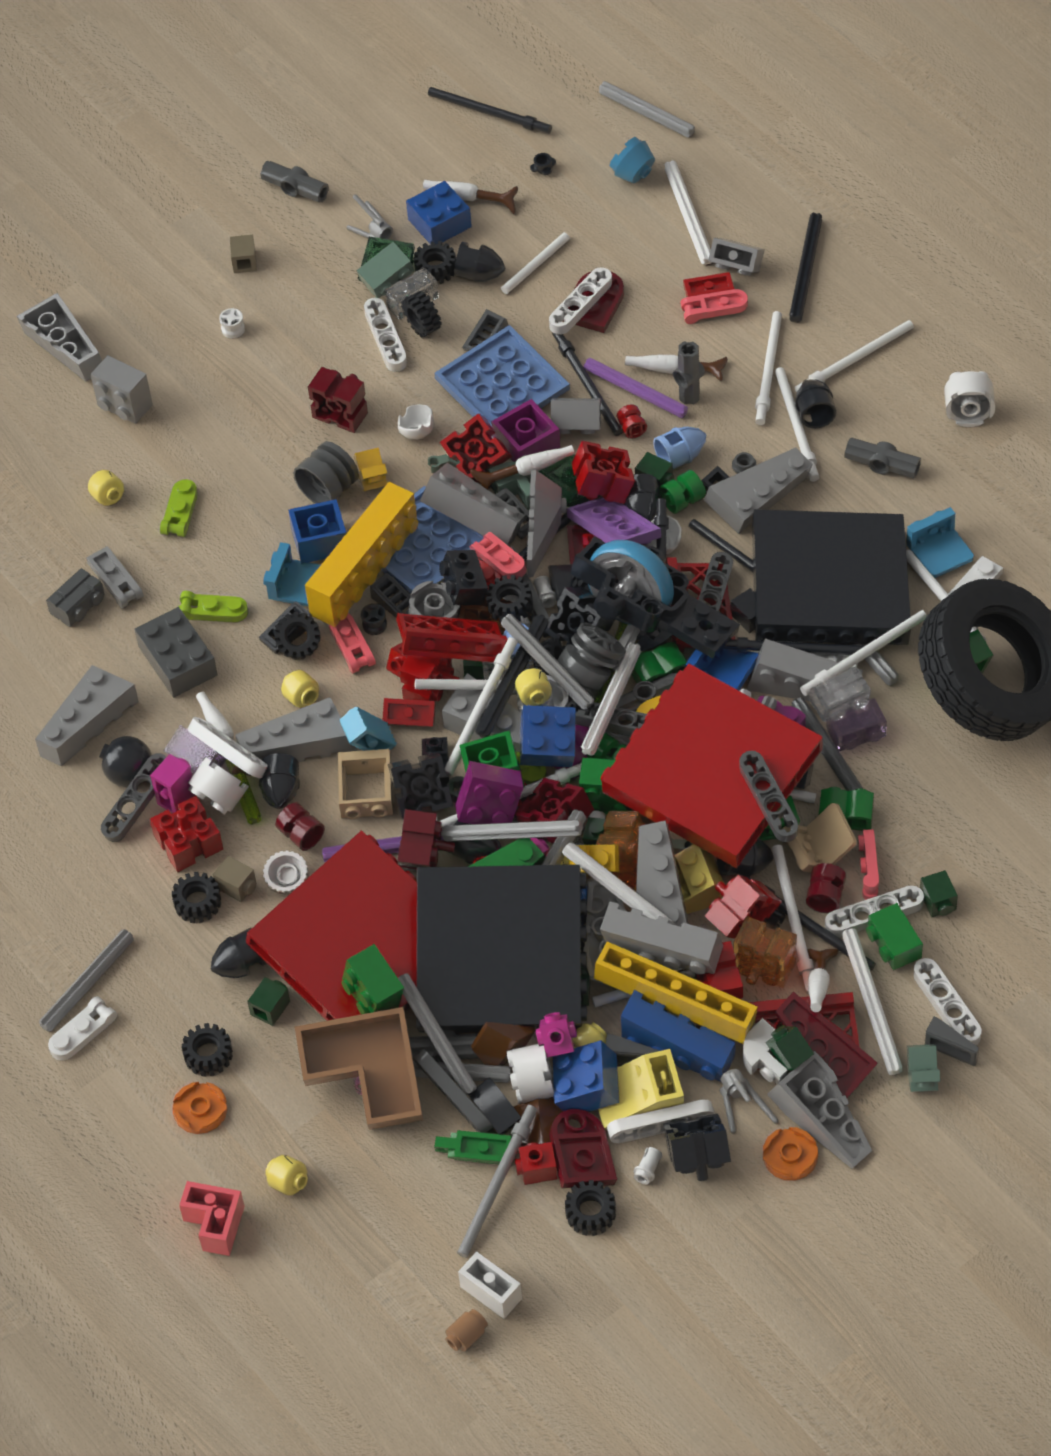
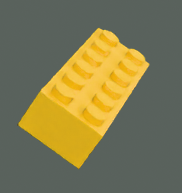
[305,482,418,627]

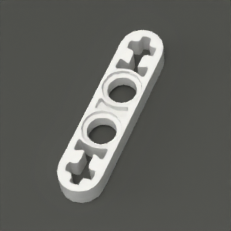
[549,268,612,334]
[364,298,407,372]
[188,717,268,778]
[825,886,924,938]
[914,958,981,1045]
[607,1099,715,1143]

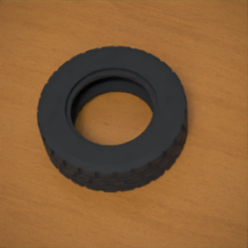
[918,578,1051,741]

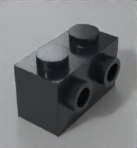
[439,550,488,605]

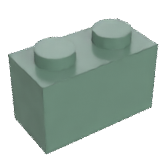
[356,242,414,298]

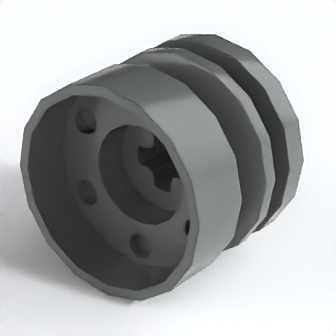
[293,441,359,504]
[557,623,626,690]

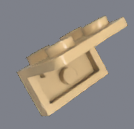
[783,803,857,873]

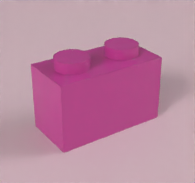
[150,754,195,813]

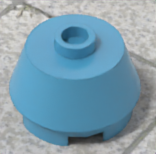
[609,137,655,183]

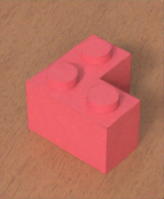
[179,1181,245,1256]

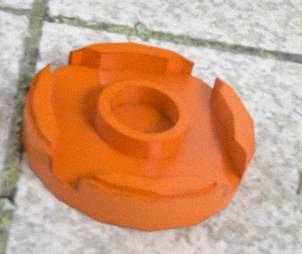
[172,1082,228,1134]
[763,1127,818,1181]

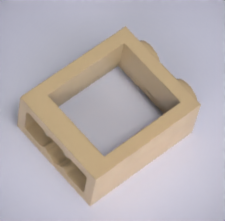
[338,749,393,819]

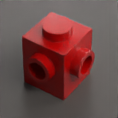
[515,1142,557,1185]

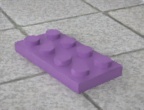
[567,497,661,544]

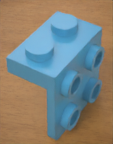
[906,507,974,578]
[263,542,321,607]

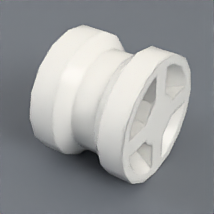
[219,308,245,338]

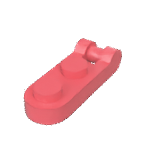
[680,289,748,324]
[469,532,527,580]
[329,613,376,674]
[858,829,879,900]

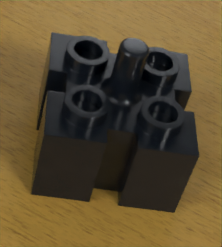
[545,586,616,647]
[387,752,453,819]
[663,1113,731,1181]

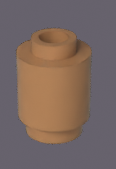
[445,1309,488,1352]

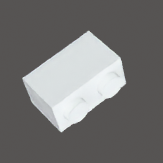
[458,1251,522,1319]

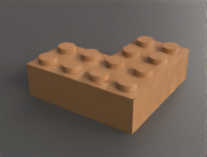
[294,1007,423,1130]

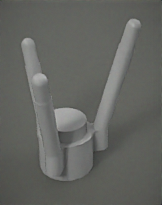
[347,194,393,243]
[719,1069,778,1133]

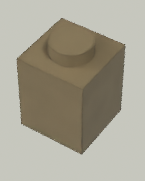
[230,234,257,273]
[213,855,257,902]

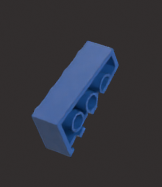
[621,990,735,1082]

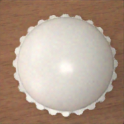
[263,850,309,894]

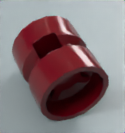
[275,802,325,851]
[806,863,846,914]

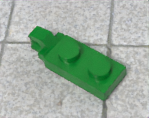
[434,1130,512,1165]

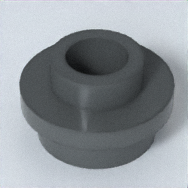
[732,452,757,474]

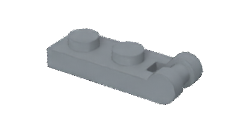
[86,546,144,608]

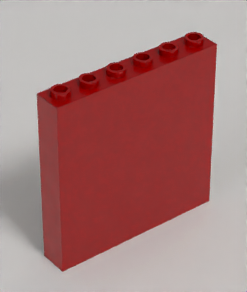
[601,664,823,868]
[246,830,417,1021]

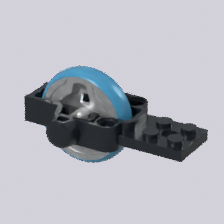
[570,536,740,659]

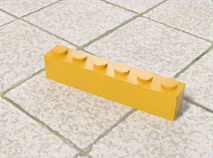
[594,941,757,1044]

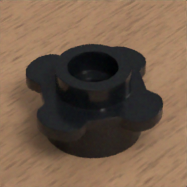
[530,153,556,175]

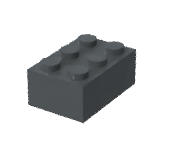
[134,607,218,698]

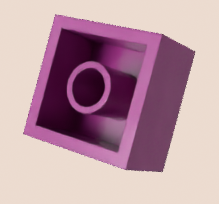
[491,399,561,462]
[455,761,524,824]

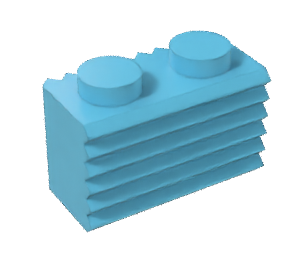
[340,707,397,751]

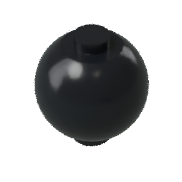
[99,736,158,788]

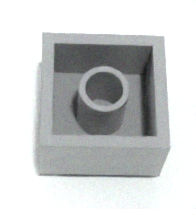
[91,355,153,424]

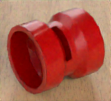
[616,404,648,439]

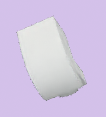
[743,1018,787,1084]

